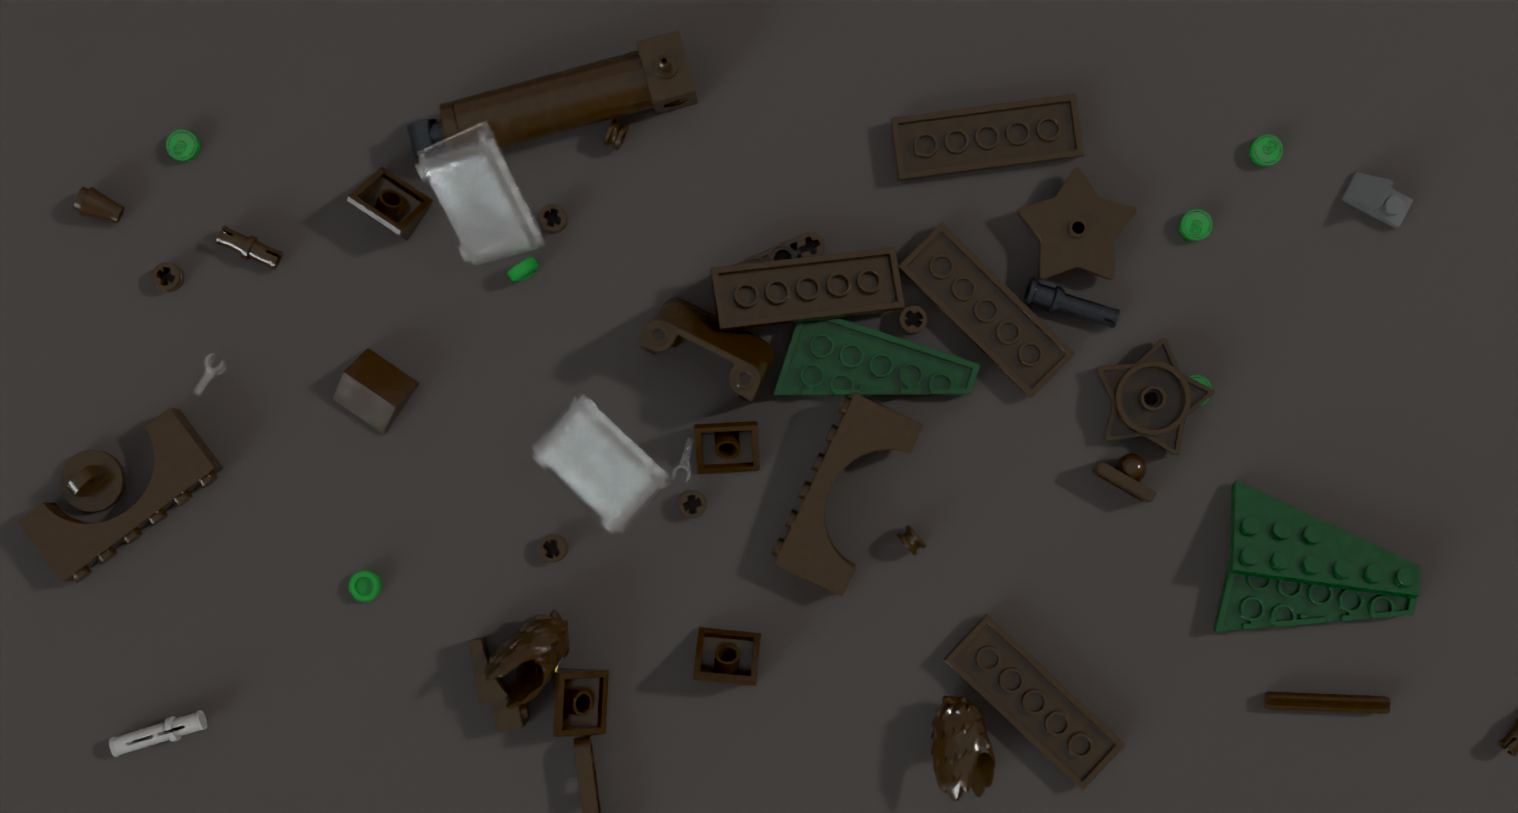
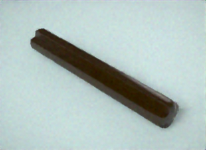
[1264,691,1391,714]

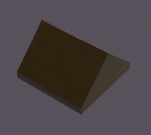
[347,167,433,241]
[333,348,420,434]
[694,421,760,474]
[693,627,761,686]
[553,668,609,737]

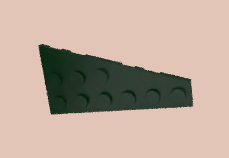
[773,318,980,396]
[1229,480,1420,599]
[1213,558,1417,632]

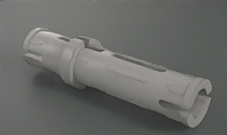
[109,710,207,757]

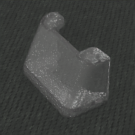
[415,120,546,266]
[531,392,674,534]

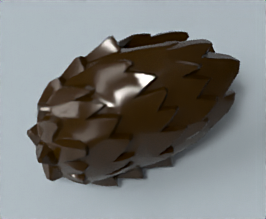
[484,610,570,709]
[930,696,996,801]

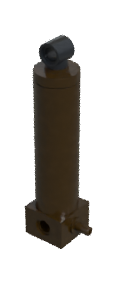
[407,30,698,161]

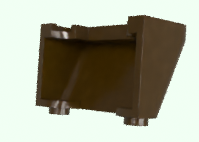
[637,297,775,404]

